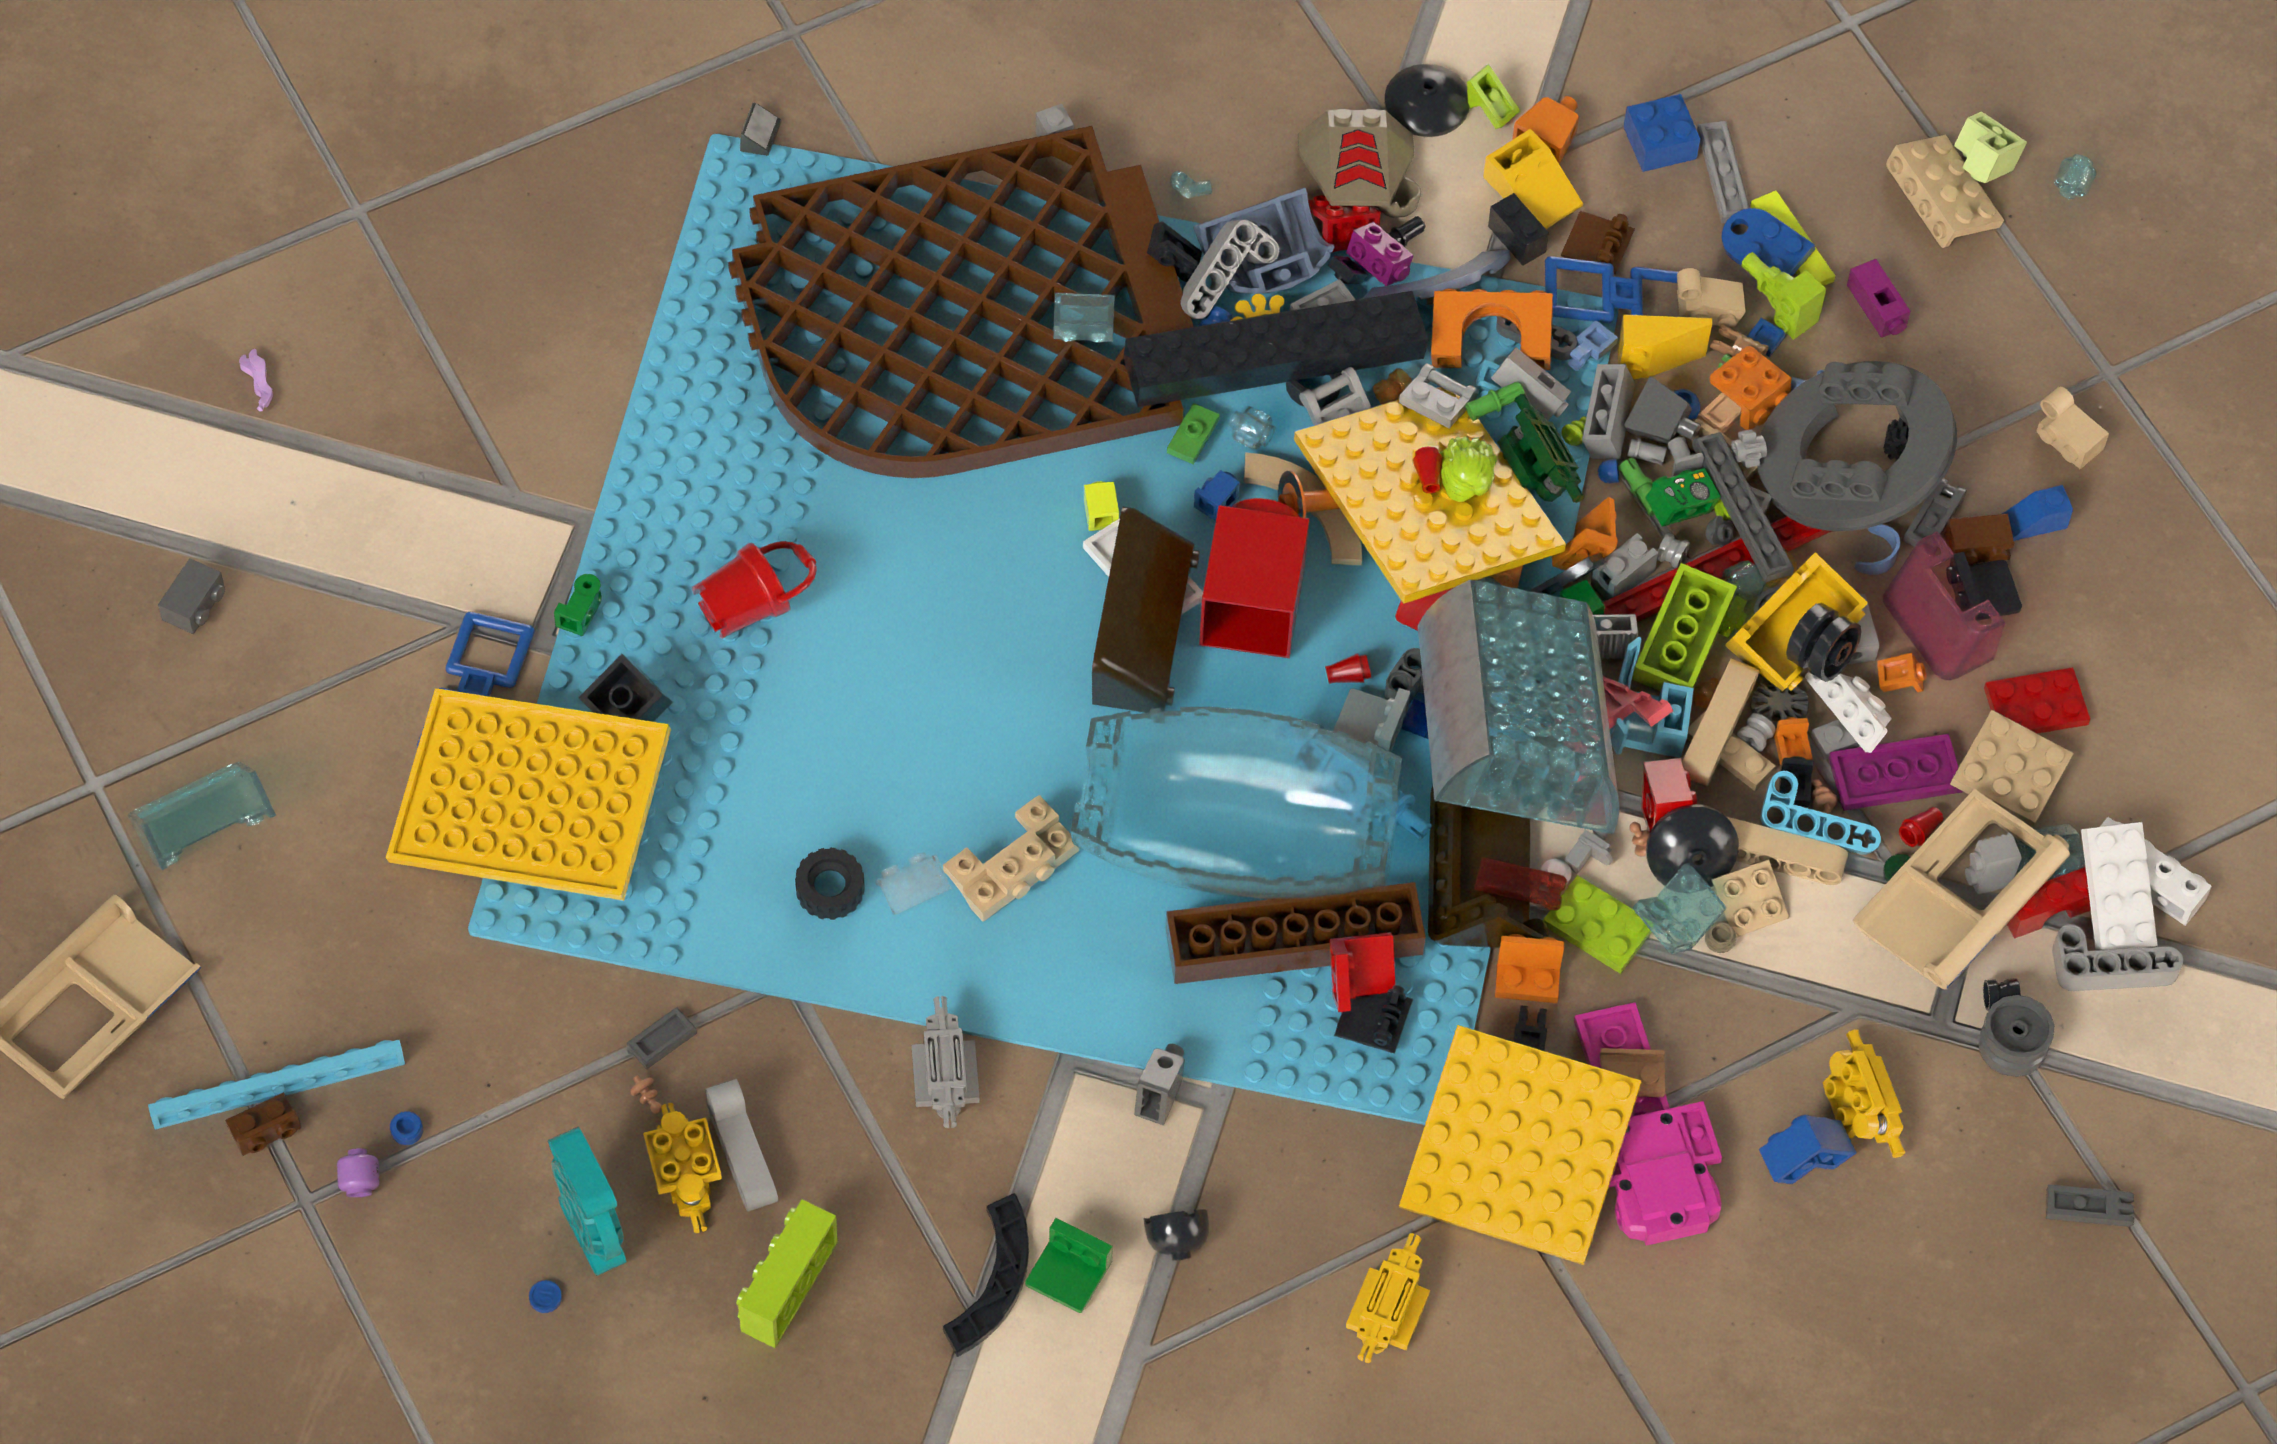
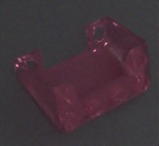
[1883,531,2005,681]

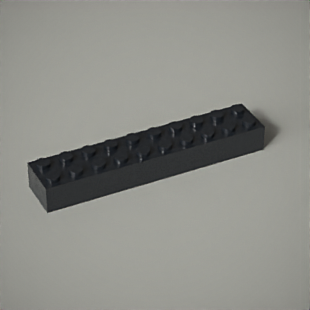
[1123,291,1428,407]

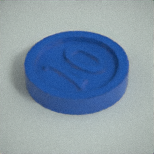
[529,1280,562,1313]

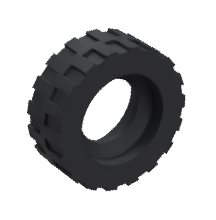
[795,847,865,920]

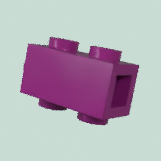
[1346,222,1414,287]

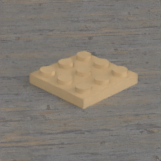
[1950,710,2074,828]

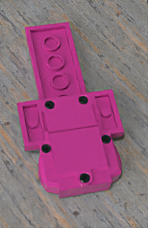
[1574,1002,1722,1246]

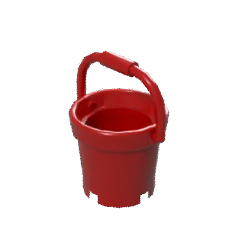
[692,541,817,639]

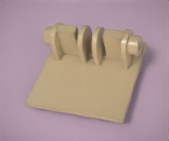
[1710,859,1789,937]

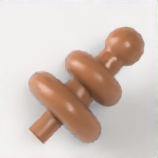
[1811,779,1837,813]
[1629,822,1650,857]
[630,1075,662,1114]

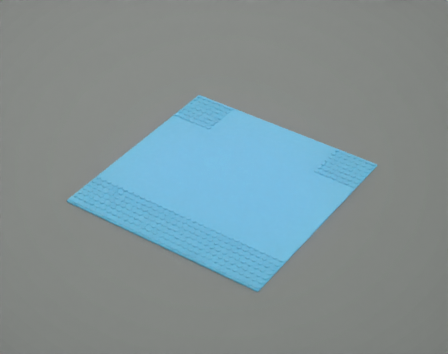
[468,134,1619,1125]

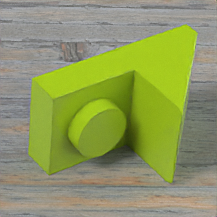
[1467,64,1520,129]

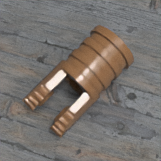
[1709,324,1768,357]

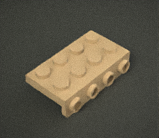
[1886,135,2004,248]

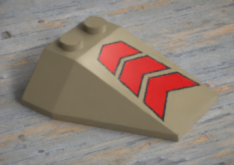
[1298,109,1414,206]

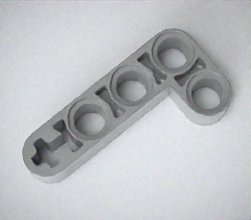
[1181,220,1279,319]
[2052,924,2183,991]
[705,1079,778,1212]

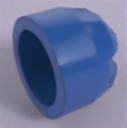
[1597,459,1620,484]

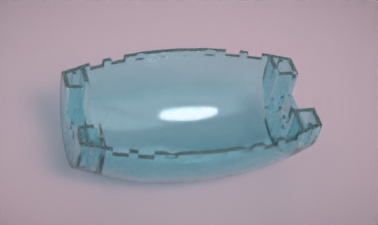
[1071,707,1402,899]

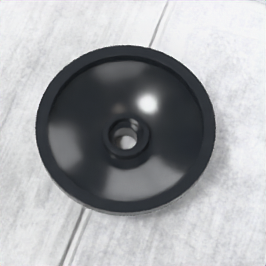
[1384,64,1470,137]
[1646,804,1739,893]

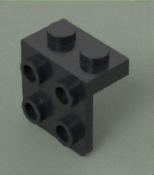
[1946,552,2022,623]

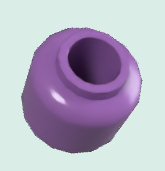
[337,1148,380,1197]

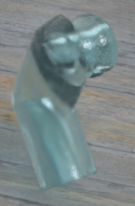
[1170,171,1212,198]

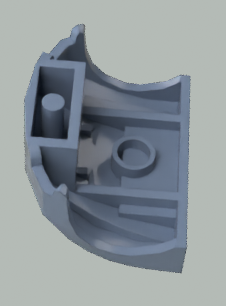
[1193,188,1334,294]

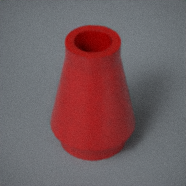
[1413,446,1443,493]
[1325,653,1371,684]
[1899,807,1944,847]

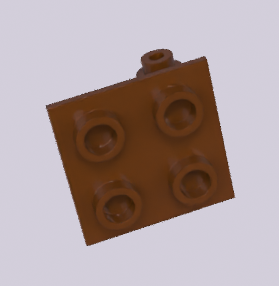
[1561,210,1635,275]

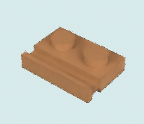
[1600,1048,1665,1097]

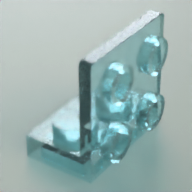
[1632,863,1726,954]

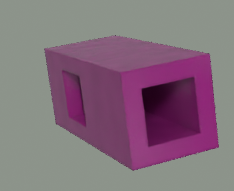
[1847,259,1911,338]

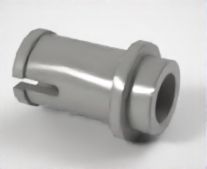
[1627,437,1667,466]

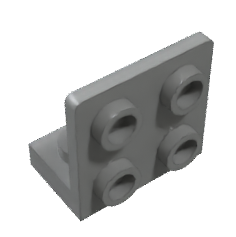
[1332,688,1411,760]

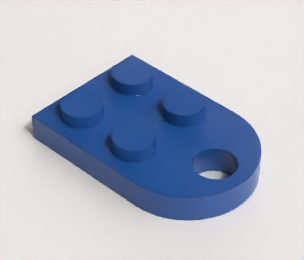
[1722,208,1815,276]

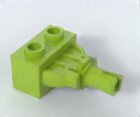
[1741,252,1826,340]

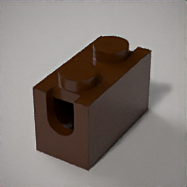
[1944,514,2014,566]

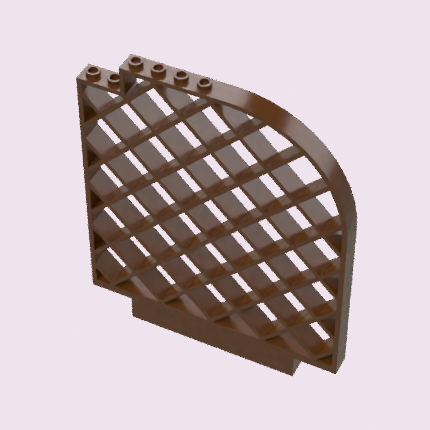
[728,126,1194,478]

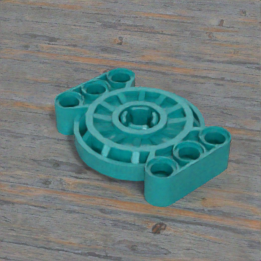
[548,1127,627,1276]

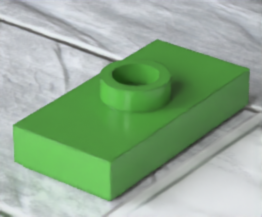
[1167,403,1220,465]

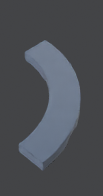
[1363,250,1511,300]

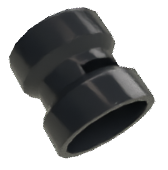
[1983,978,2021,1011]

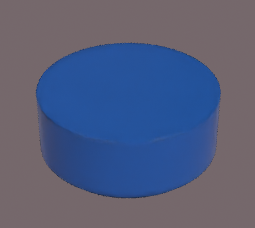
[390,1111,423,1145]

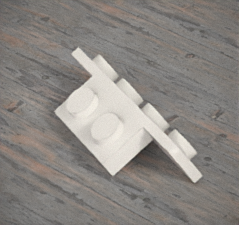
[1805,671,1892,753]

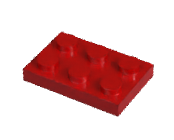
[1984,667,2090,734]

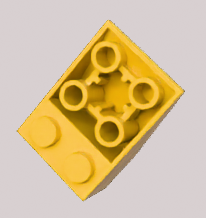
[1483,129,1583,229]

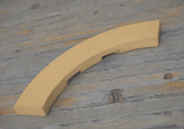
[1244,452,1362,565]

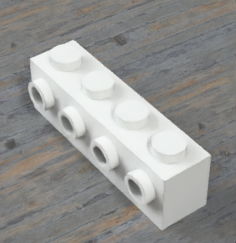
[2082,817,2212,926]

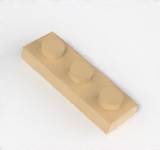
[1687,711,1776,791]

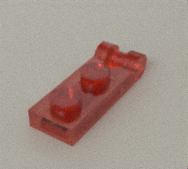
[1475,857,1567,910]

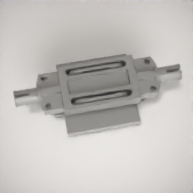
[911,996,980,1128]

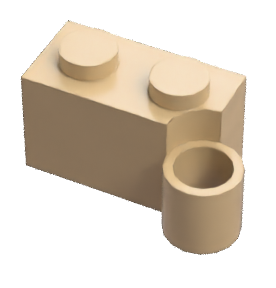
[1677,268,1746,328]
[2037,386,2109,469]

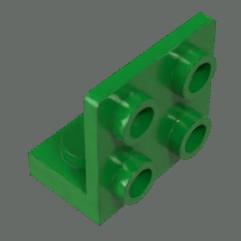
[1025,1217,1113,1313]

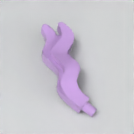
[239,349,273,412]

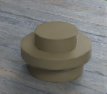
[1705,922,1736,953]

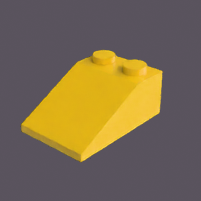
[1618,315,1712,379]

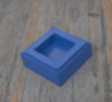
[1747,318,1786,357]

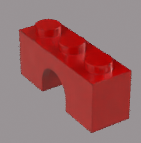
[2007,867,2091,939]

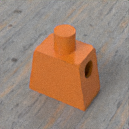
[1512,96,1579,164]

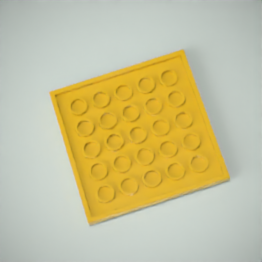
[1399,1025,1642,1265]

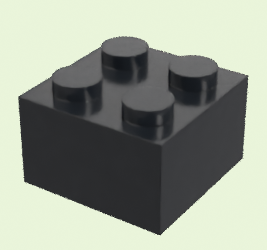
[578,653,673,722]

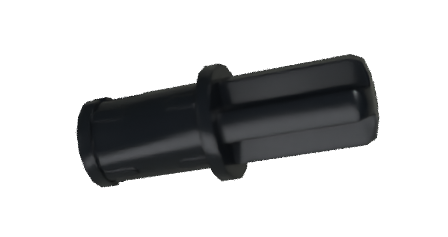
[1388,216,1426,247]

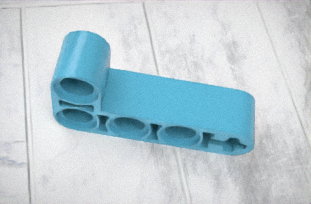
[1760,771,1881,855]

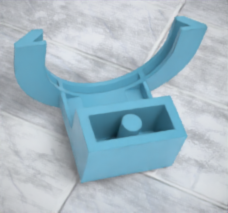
[1610,637,1694,758]

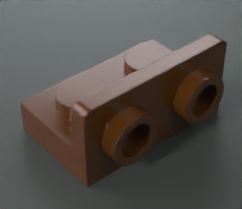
[225,1092,301,1156]

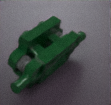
[1497,394,1585,503]

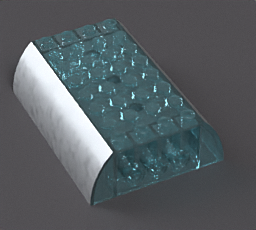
[1418,580,1619,834]

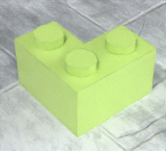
[1954,111,2027,183]

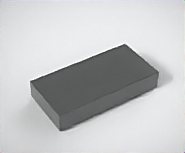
[627,1007,697,1070]

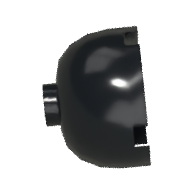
[1143,1209,1209,1261]

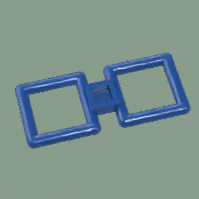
[1545,256,1678,323]
[417,611,535,748]

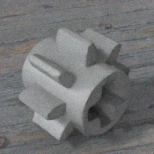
[1731,429,1767,468]

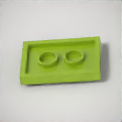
[1543,875,1656,974]

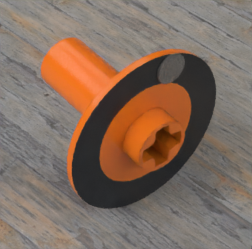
[1278,470,1340,518]

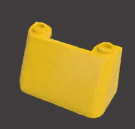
[1725,552,1868,691]

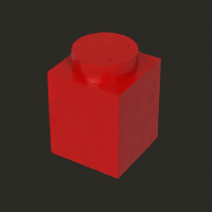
[1199,498,1309,659]

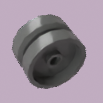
[1978,995,2055,1077]

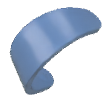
[1854,524,1900,575]

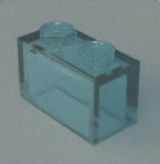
[1053,293,1115,343]

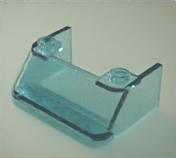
[128,762,276,870]

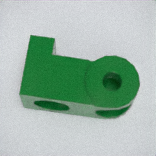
[554,574,602,636]

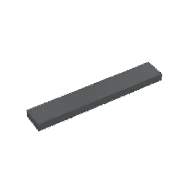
[1692,432,1794,582]

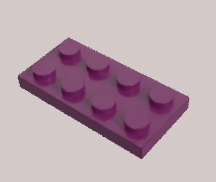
[1828,734,1963,811]

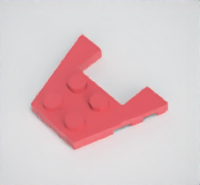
[1550,676,1673,781]

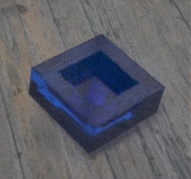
[1402,699,1429,739]

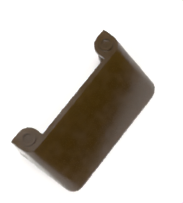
[1092,506,1200,716]
[1428,751,1549,948]

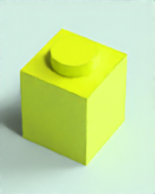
[1084,481,1119,531]

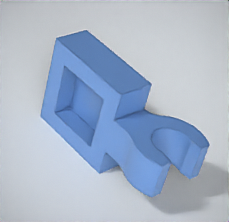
[1568,321,1618,371]

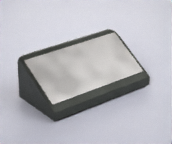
[740,102,781,156]

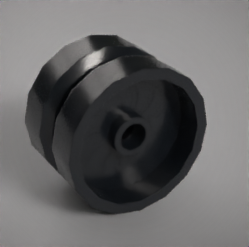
[1786,602,1862,682]

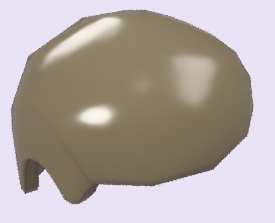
[1377,177,1421,218]

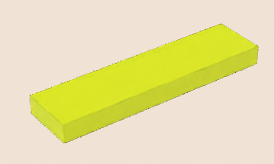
[1750,190,1835,286]

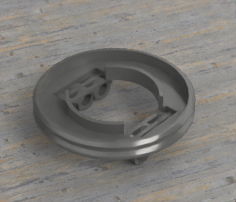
[1757,361,1957,531]

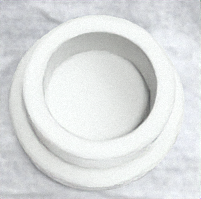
[1540,859,1571,889]

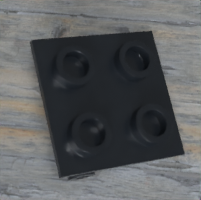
[1334,985,1413,1054]

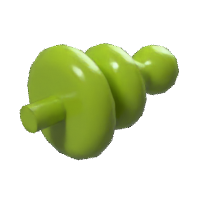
[1561,416,1587,446]

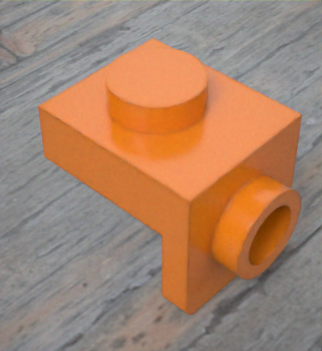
[1774,717,1813,766]

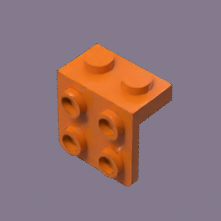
[1710,346,1792,430]

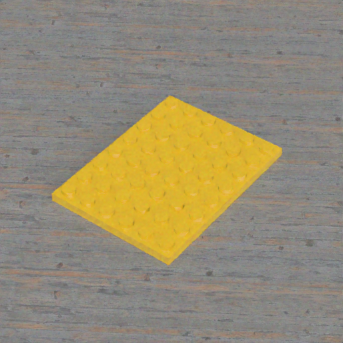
[1294,387,1566,604]
[386,688,671,901]

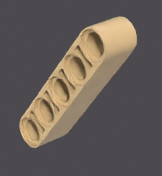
[1682,658,1760,786]
[1727,817,1848,885]

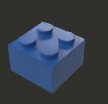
[1623,94,1700,172]

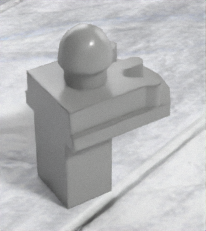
[1565,825,1613,874]

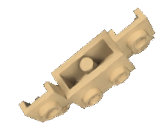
[943,795,1079,922]

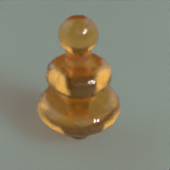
[1692,677,1719,708]

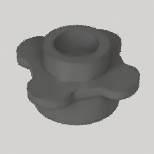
[1706,516,1733,547]

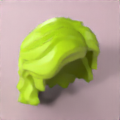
[1440,436,1497,502]

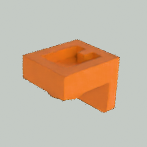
[1877,653,1927,693]

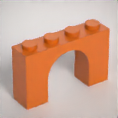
[1431,289,1553,370]

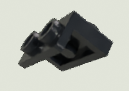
[1147,221,1202,283]

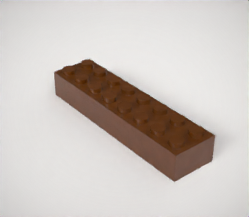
[1165,882,1426,984]

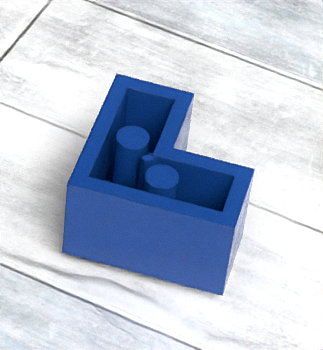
[1759,1115,1857,1184]

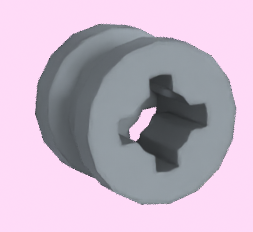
[1657,532,1690,568]
[1737,713,1776,752]

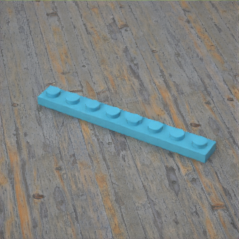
[148,1040,405,1130]

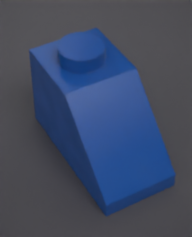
[2002,485,2073,541]

